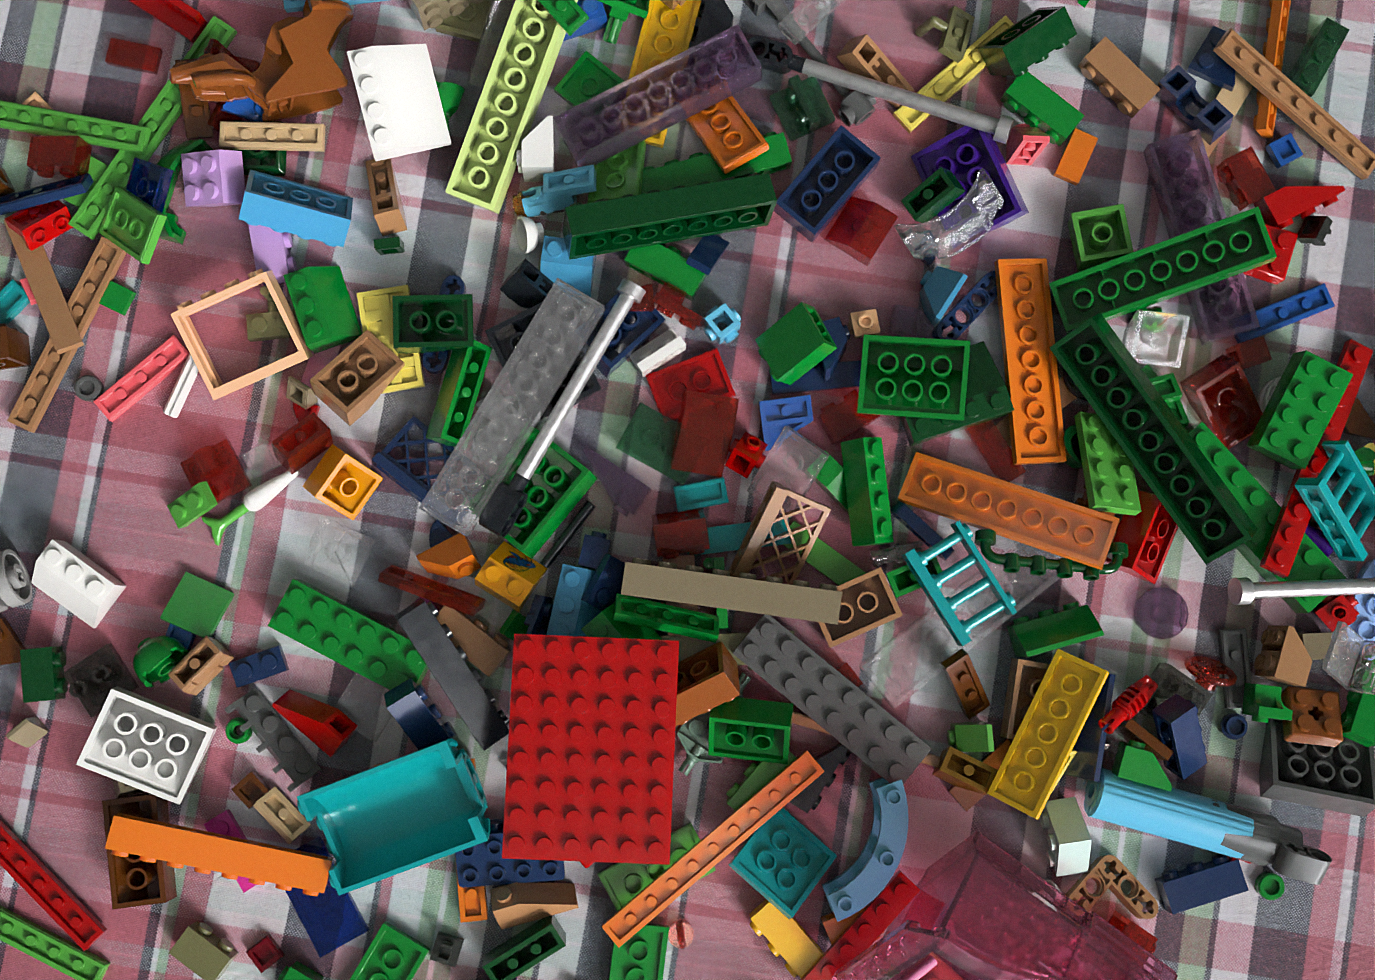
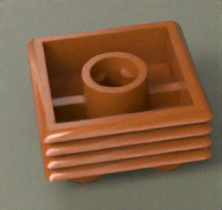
[1281,686,1343,747]

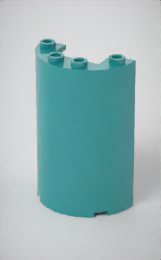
[297,738,490,896]

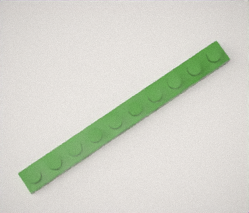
[68,16,237,240]

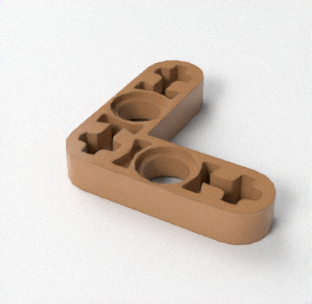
[1061,855,1158,919]

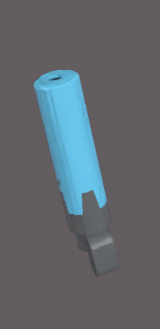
[1084,767,1332,885]

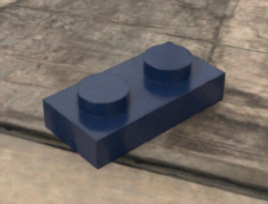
[229,645,289,688]

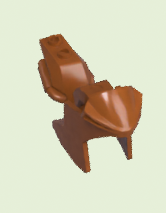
[169,0,354,122]

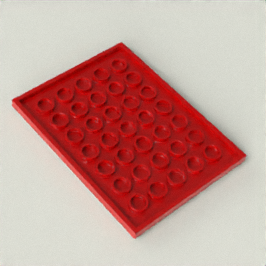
[502,634,679,865]

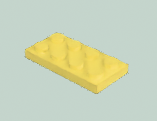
[357,285,425,394]

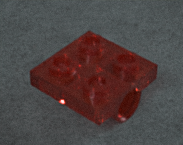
[653,281,704,331]
[180,439,252,503]

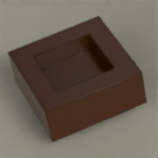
[231,770,271,809]

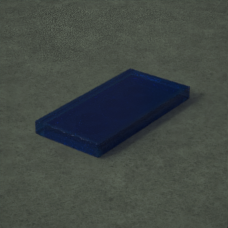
[285,836,369,958]

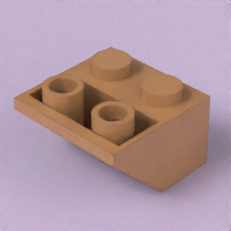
[1254,625,1312,687]

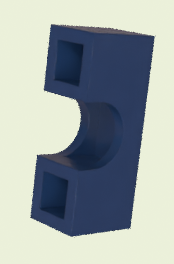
[1156,65,1234,145]

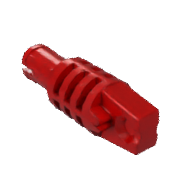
[1098,675,1158,734]

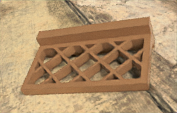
[728,480,831,585]

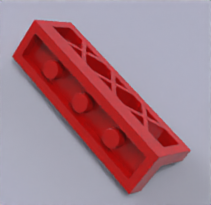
[127,0,208,44]

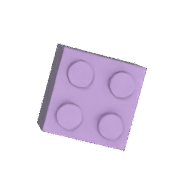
[181,149,245,207]

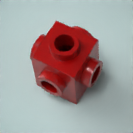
[725,431,768,478]
[1314,595,1359,632]

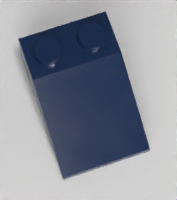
[574,293,666,378]

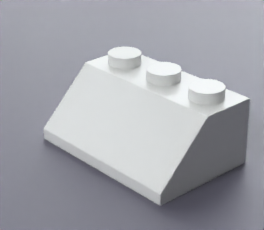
[31,539,126,628]

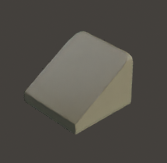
[286,376,318,409]
[6,717,48,748]

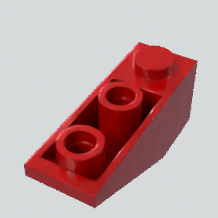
[1254,186,1345,229]
[272,689,358,758]

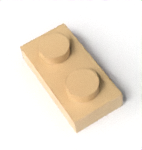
[253,787,311,844]

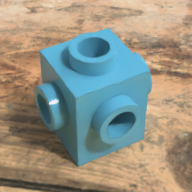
[703,303,741,345]

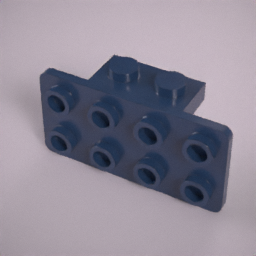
[455,819,565,888]

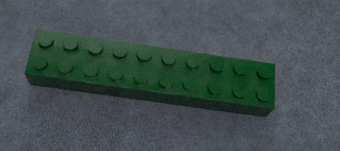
[1049,313,1258,565]

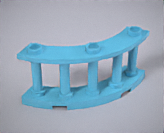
[822,777,909,922]

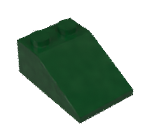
[393,294,474,354]

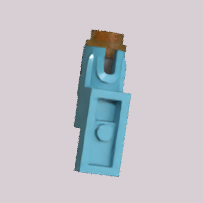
[512,165,597,218]

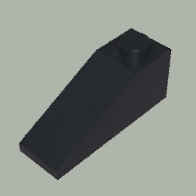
[499,258,584,326]

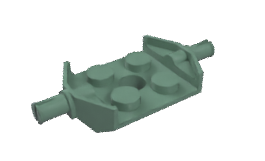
[677,672,751,776]

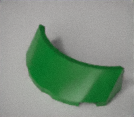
[145,139,213,245]

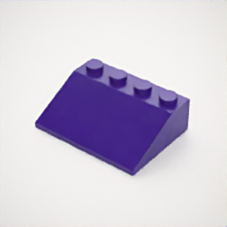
[911,126,1029,247]

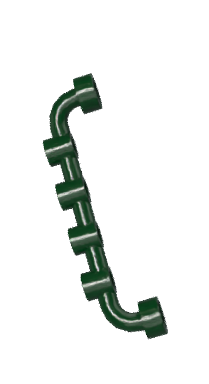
[974,529,1128,581]

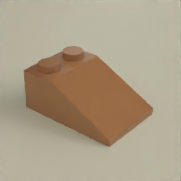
[310,330,405,426]

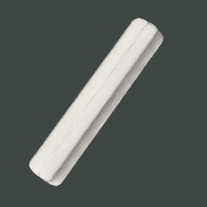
[163,350,207,418]

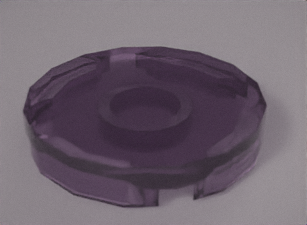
[1134,587,1189,639]

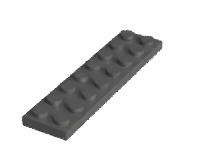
[733,614,932,784]

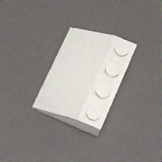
[347,44,452,161]
[76,686,218,805]

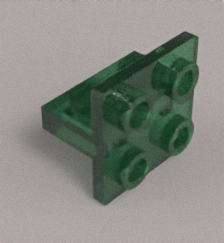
[769,75,836,142]

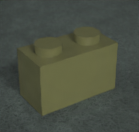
[169,921,238,980]

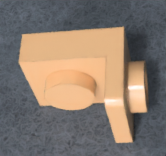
[848,309,880,338]

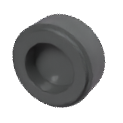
[74,375,104,402]

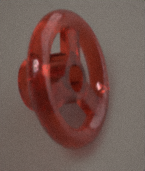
[1184,655,1237,691]

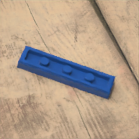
[1228,283,1335,345]

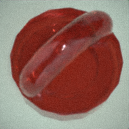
[668,920,694,949]

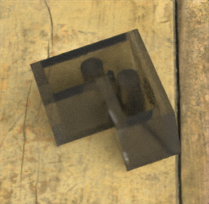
[1139,663,1213,721]

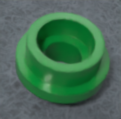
[225,717,253,744]

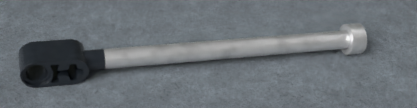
[746,36,1015,144]
[479,278,646,538]
[1228,577,1375,605]

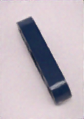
[890,500,955,561]

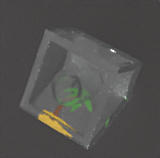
[1122,310,1190,368]

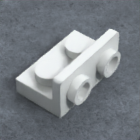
[630,329,686,377]

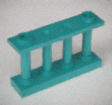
[1295,441,1375,561]
[901,521,1017,646]

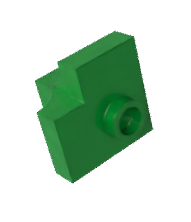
[1242,683,1293,723]

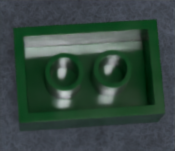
[978,6,1077,78]

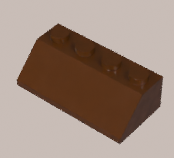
[102,793,177,910]

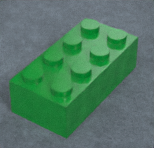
[1246,350,1353,469]

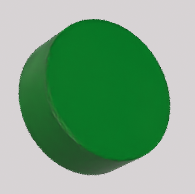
[1255,872,1285,900]

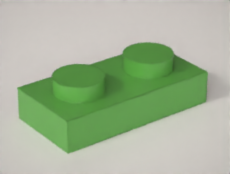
[167,481,218,529]

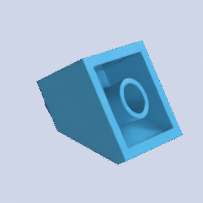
[540,236,596,299]

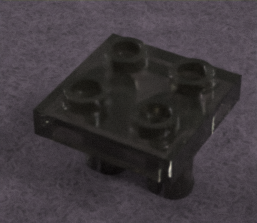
[63,644,139,717]

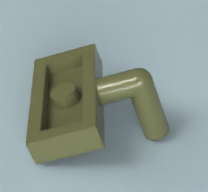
[915,5,975,63]
[246,286,301,342]

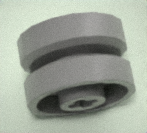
[0,549,32,612]

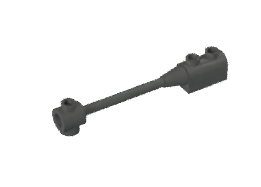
[743,0,876,127]

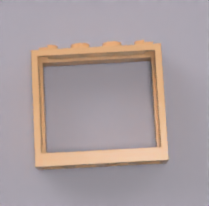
[171,268,314,400]

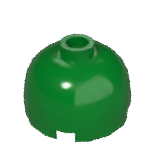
[133,635,189,688]

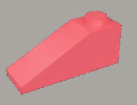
[1006,124,1050,165]

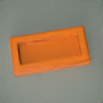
[1053,128,1098,186]

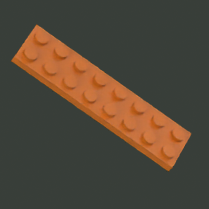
[994,258,1067,465]
[898,452,1120,570]

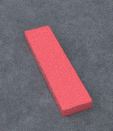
[93,335,190,422]

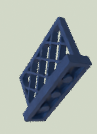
[372,415,490,529]

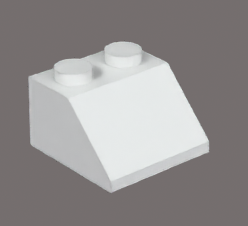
[517,116,555,182]

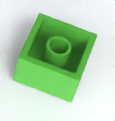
[1068,204,1134,272]

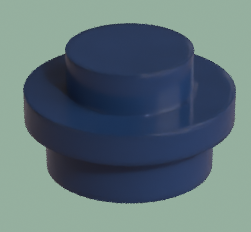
[1220,713,1248,740]

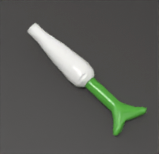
[202,466,301,546]

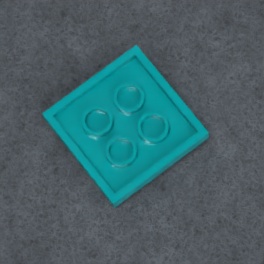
[728,808,837,919]

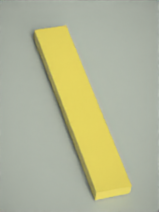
[893,15,1014,134]

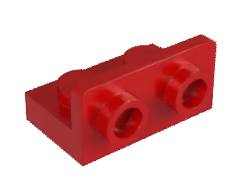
[5,200,73,251]

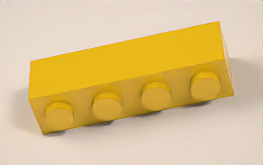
[749,899,845,980]

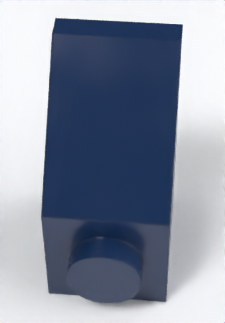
[818,317,850,381]

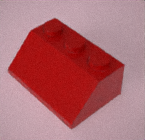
[1105,490,1178,584]

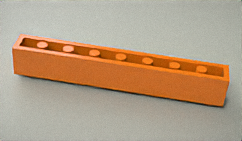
[105,813,334,896]

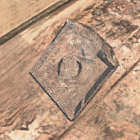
[305,517,375,587]

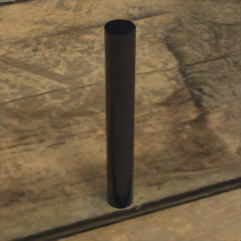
[540,501,595,568]

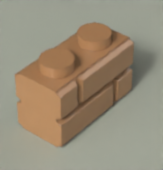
[168,635,234,696]

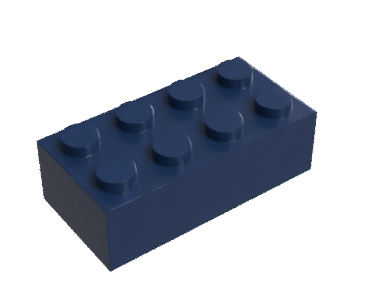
[774,125,881,242]

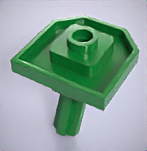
[597,0,649,44]

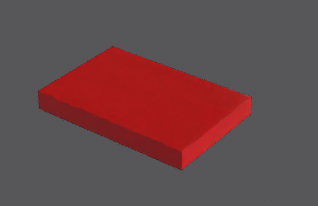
[645,348,736,424]

